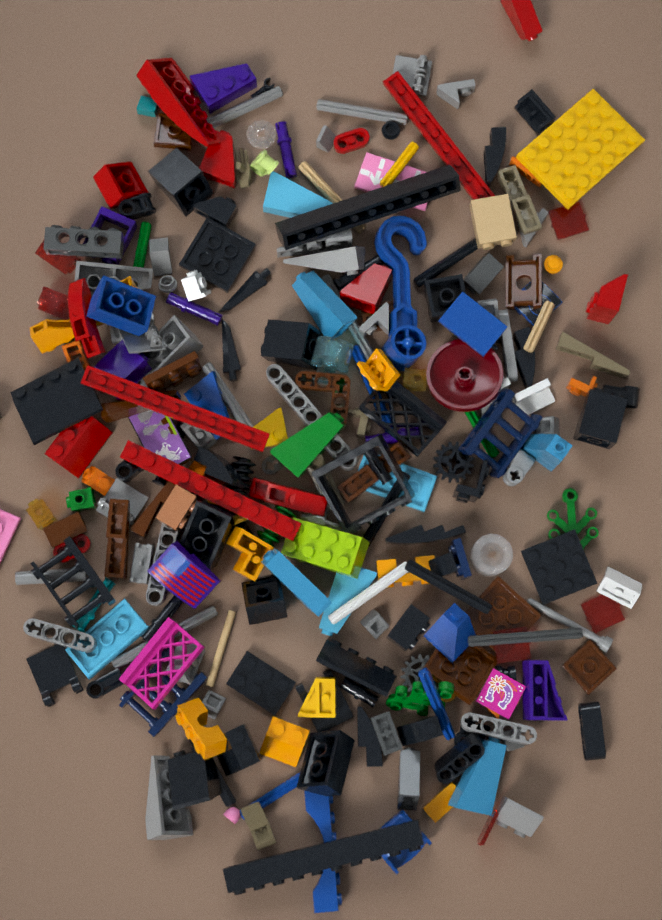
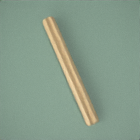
[299,161,366,233]

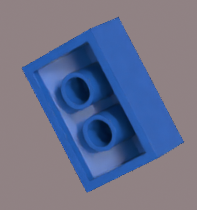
[86,276,156,336]

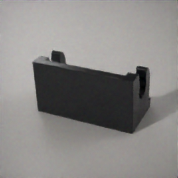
[514,89,556,135]

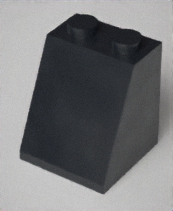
[148,148,214,217]
[261,319,324,370]
[573,388,628,449]
[217,724,262,776]
[168,747,223,810]

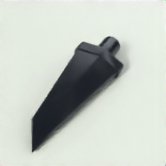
[219,268,271,312]
[222,319,241,382]

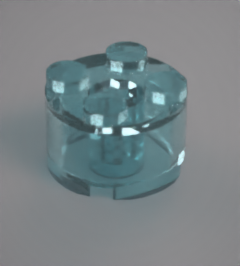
[311,336,353,373]

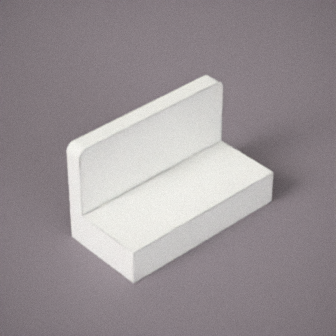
[512,378,555,415]
[597,567,642,609]

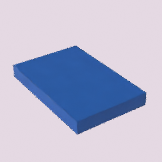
[438,291,507,357]

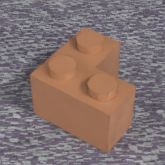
[156,484,198,532]

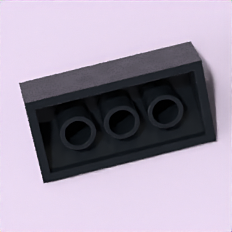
[316,639,396,697]

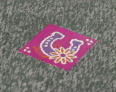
[476,668,526,719]

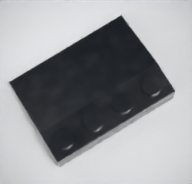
[10,357,103,445]

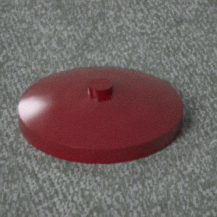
[426,339,503,412]

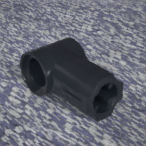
[602,385,640,409]
[86,668,123,699]

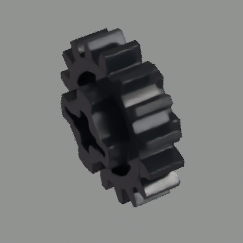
[433,442,474,483]

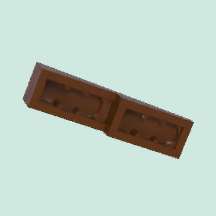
[101,390,181,423]
[337,442,412,503]
[130,481,175,538]
[104,499,130,579]

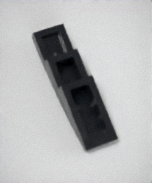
[385,524,466,545]

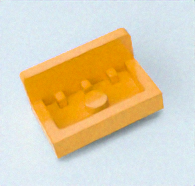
[357,348,401,391]

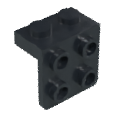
[453,460,490,503]

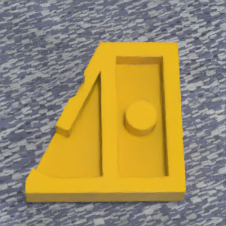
[251,408,288,450]
[298,677,336,718]

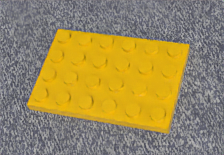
[516,89,645,210]

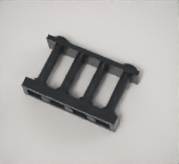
[30,536,116,629]

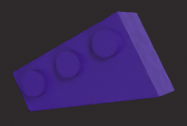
[189,63,257,114]
[522,660,568,720]

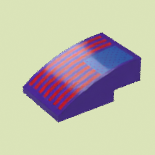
[147,541,221,609]

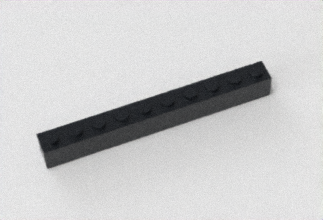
[275,165,461,250]
[223,819,425,895]

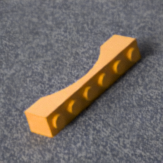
[30,276,138,354]

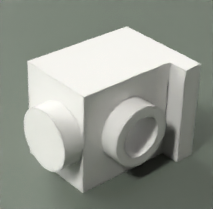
[181,270,211,301]

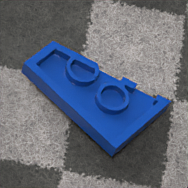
[184,371,229,440]

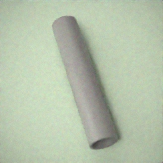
[15,569,87,585]

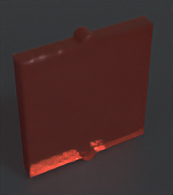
[548,202,589,240]
[581,594,625,633]
[492,626,531,664]
[477,809,499,846]

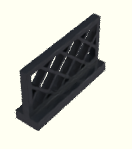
[358,381,447,457]

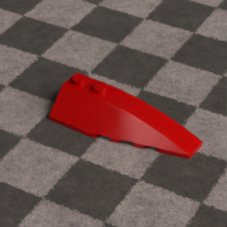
[136,58,221,147]

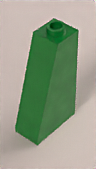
[270,412,346,478]

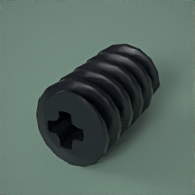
[226,456,256,496]

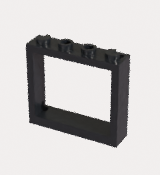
[311,434,415,533]

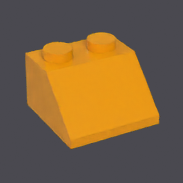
[260,716,310,767]

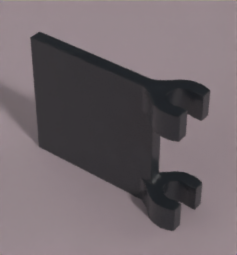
[26,645,84,707]
[295,669,354,732]

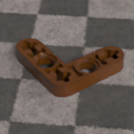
[295,371,351,428]

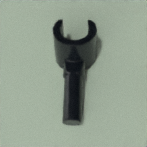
[251,78,275,98]

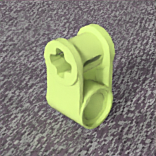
[250,149,279,177]

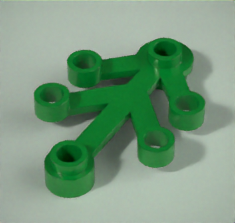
[546,488,599,549]
[386,681,454,716]

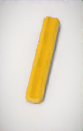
[380,141,419,187]

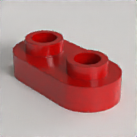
[333,128,370,154]
[53,534,91,563]

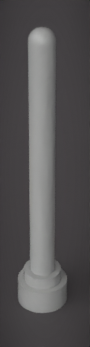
[527,598,613,653]

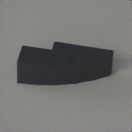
[483,127,506,187]
[513,327,535,389]
[194,446,245,489]
[357,707,383,767]

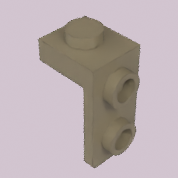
[333,404,371,438]
[241,802,276,851]

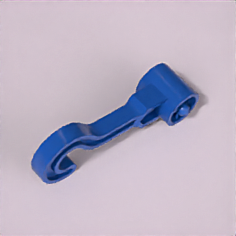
[374,215,427,371]

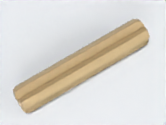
[524,301,555,353]

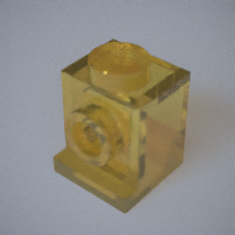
[403,368,428,392]
[26,499,57,530]

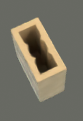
[469,194,517,250]

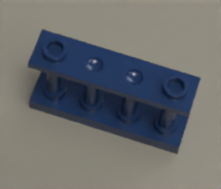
[458,389,543,479]
[119,647,208,737]

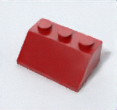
[585,274,628,325]
[44,416,113,479]

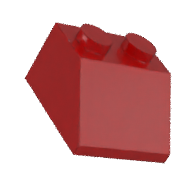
[93,161,149,209]

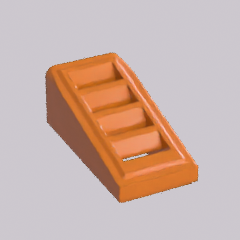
[509,156,542,187]
[62,340,90,368]

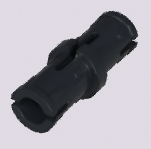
[363,448,393,485]
[339,677,379,708]

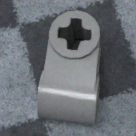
[503,449,536,486]

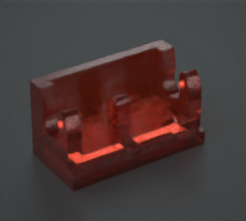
[35,240,81,275]
[37,286,70,320]

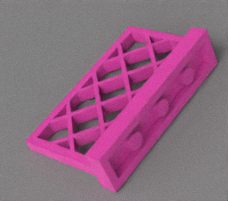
[119,617,205,710]

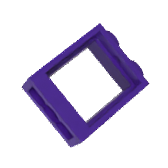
[83,206,138,265]

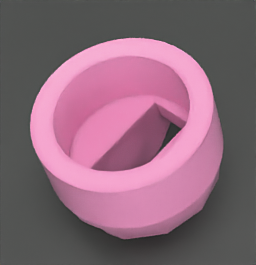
[223,807,241,824]

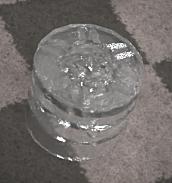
[469,534,513,577]

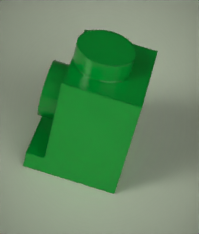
[66,487,96,512]

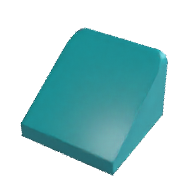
[136,96,158,117]

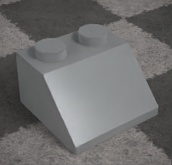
[493,796,544,838]

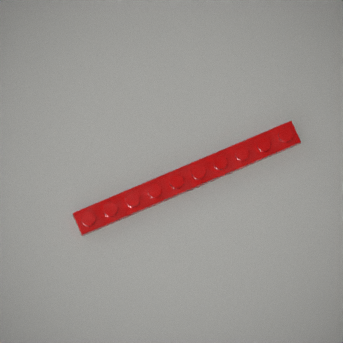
[383,71,495,200]
[80,365,270,452]
[120,440,302,542]

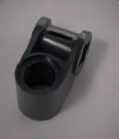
[119,193,156,220]
[115,460,144,483]

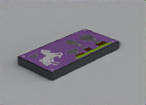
[128,410,193,478]

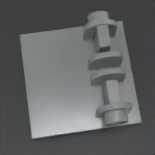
[393,55,432,96]
[119,318,166,354]
[96,478,149,528]

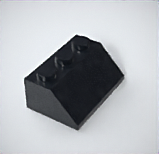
[180,500,238,570]
[296,730,355,796]

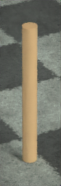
[206,610,236,687]

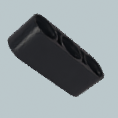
[578,702,606,761]
[434,734,485,784]

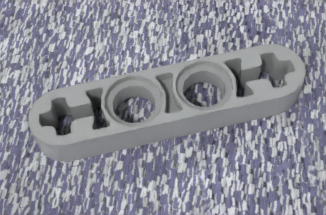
[498,309,518,382]
[23,618,97,653]
[460,712,537,745]

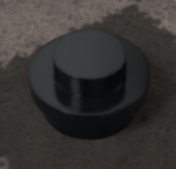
[382,121,400,140]

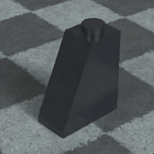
[397,715,443,746]

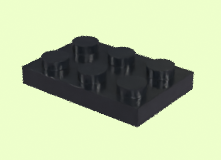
[226,651,296,716]

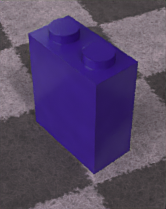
[94,339,152,400]

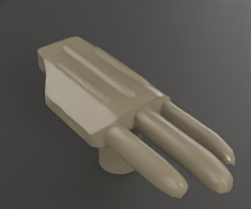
[235,148,251,189]

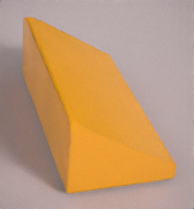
[422,782,456,823]

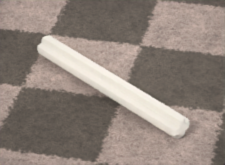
[328,561,408,624]

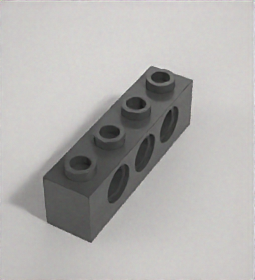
[43,225,124,259]

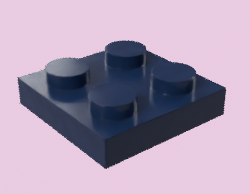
[448,538,472,581]

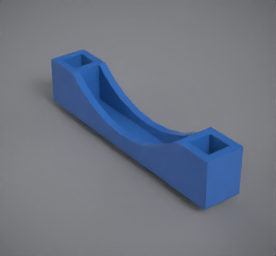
[304,791,342,913]

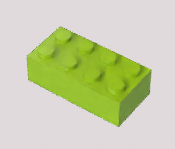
[281,517,370,579]

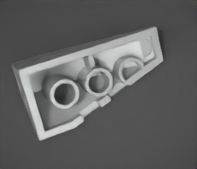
[277,228,353,258]
[283,246,365,276]
[75,261,153,296]
[137,315,204,388]
[145,755,193,840]

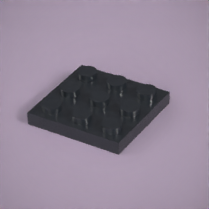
[179,217,256,293]
[521,529,597,605]

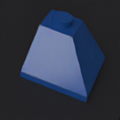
[424,603,476,663]

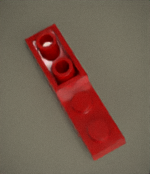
[68,278,106,358]
[249,477,328,516]

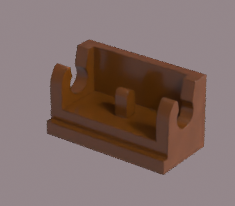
[43,511,88,548]

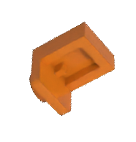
[566,376,598,397]
[81,466,115,496]

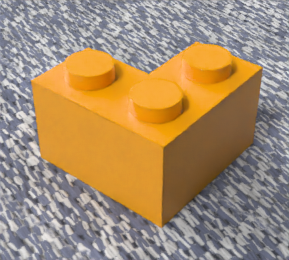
[226,527,274,581]

